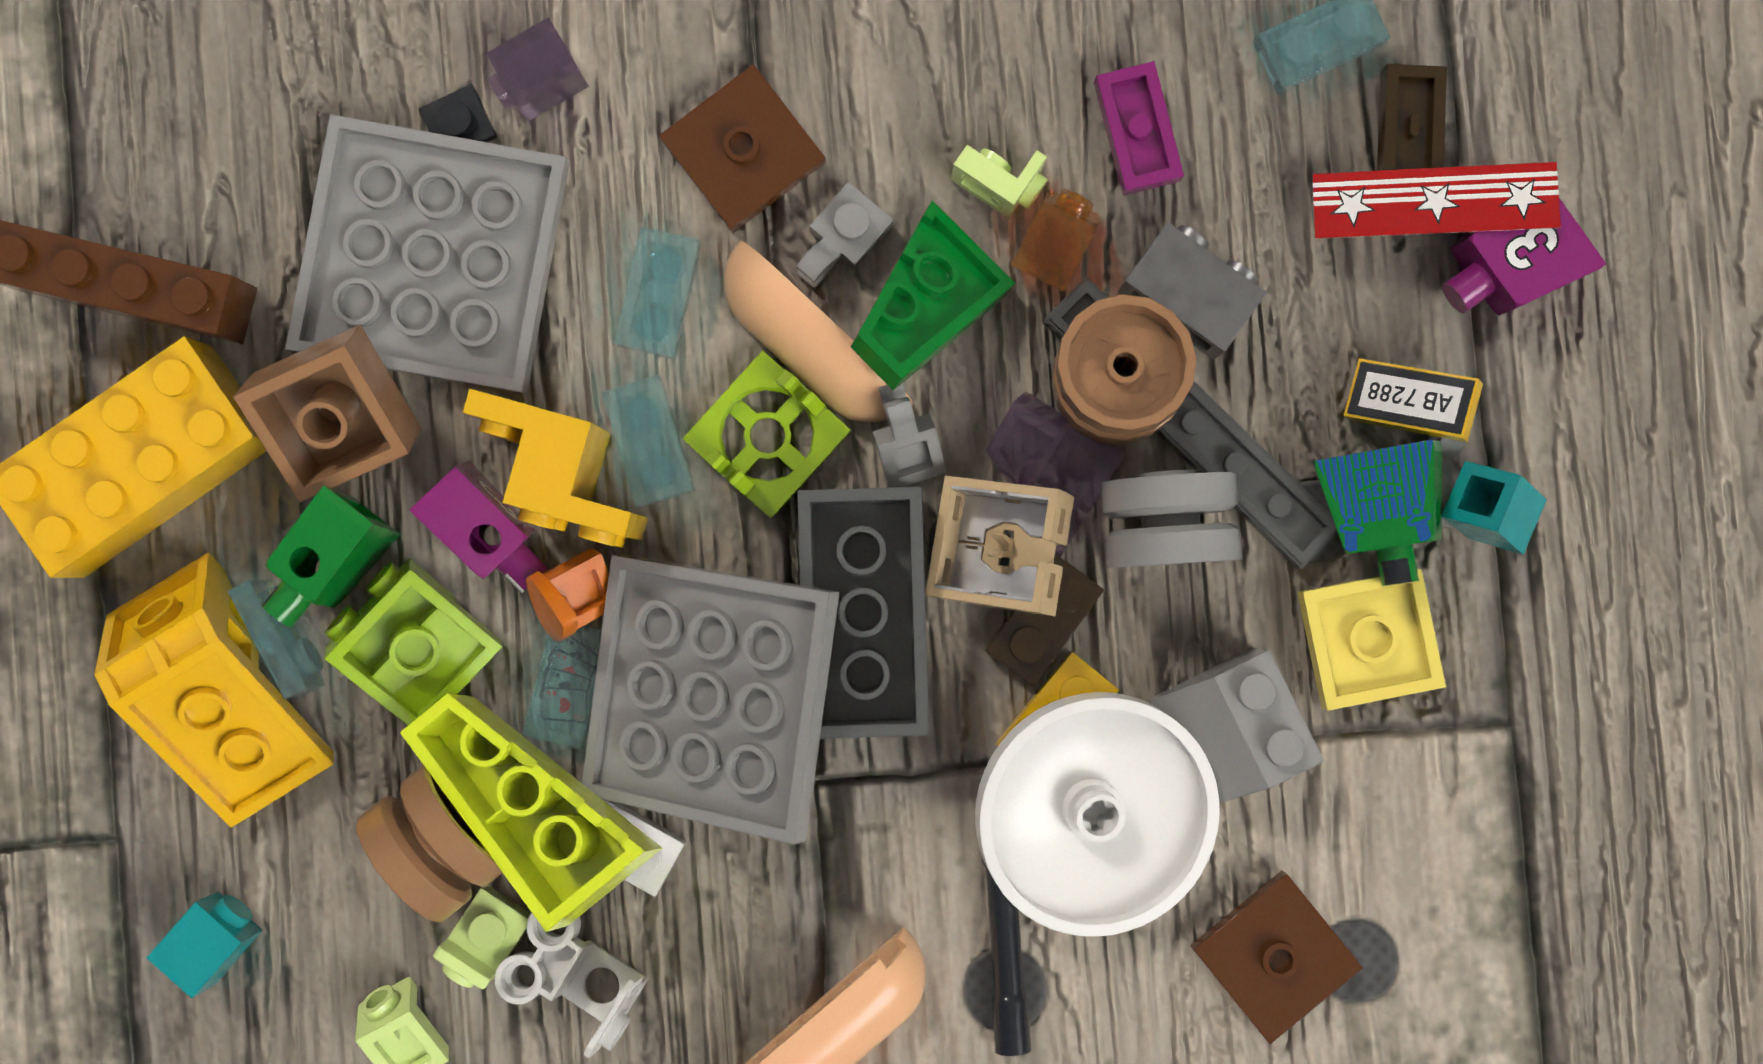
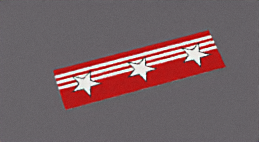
[1312,162,1561,239]

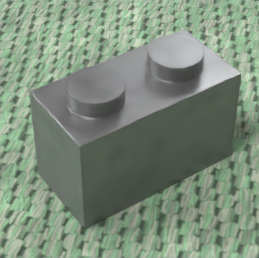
[1117,222,1267,360]

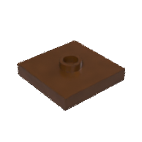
[659,64,826,234]
[1190,870,1363,1044]

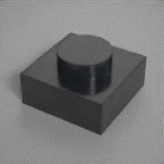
[419,83,497,142]

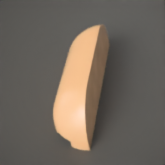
[724,240,913,422]
[744,927,926,1064]

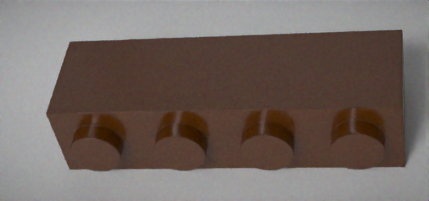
[0,220,258,345]

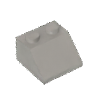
[1147,647,1324,803]

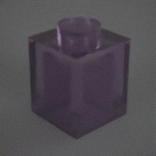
[486,17,589,121]

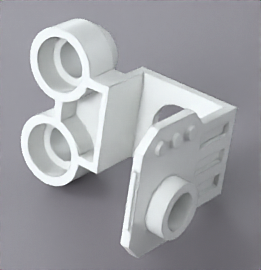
[495,913,648,1058]

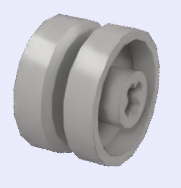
[1100,470,1242,568]

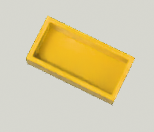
[0,336,267,578]

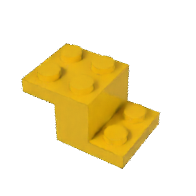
[463,388,648,548]

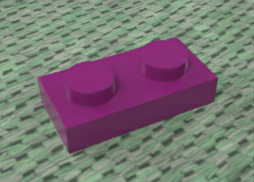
[1094,61,1184,196]

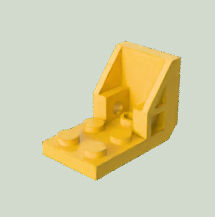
[94,552,334,828]

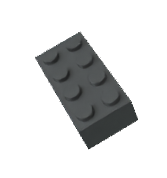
[797,487,929,739]

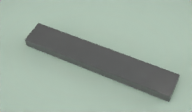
[1043,277,1338,569]

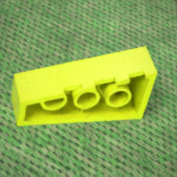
[400,693,663,932]

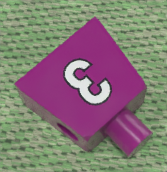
[1442,198,1606,316]
[409,461,548,593]

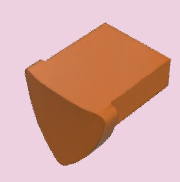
[526,548,609,642]

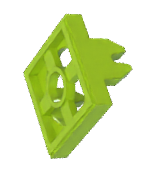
[682,350,851,519]

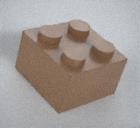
[233,324,422,502]

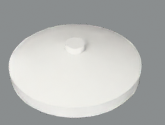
[975,692,1220,936]

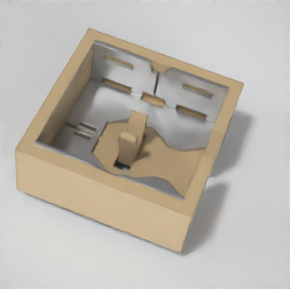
[925,476,1074,617]

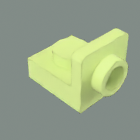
[950,145,1048,219]
[433,885,531,989]
[355,977,449,1064]

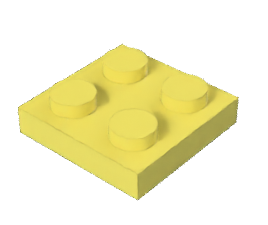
[1297,568,1446,711]

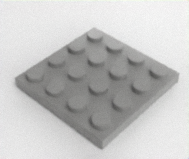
[285,114,570,395]
[582,555,840,845]

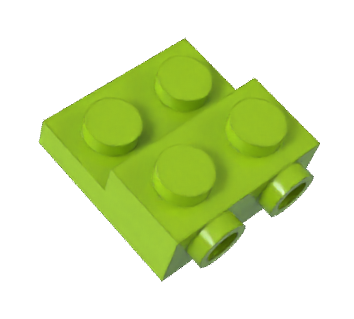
[324,558,503,725]

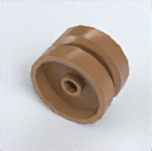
[1051,294,1197,446]
[356,765,502,923]

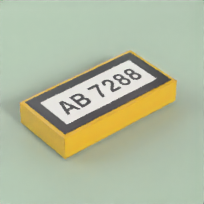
[1344,358,1483,443]

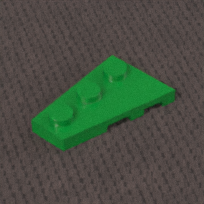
[850,200,1016,391]

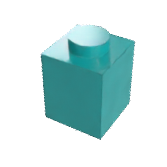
[1442,461,1547,555]
[146,891,263,999]

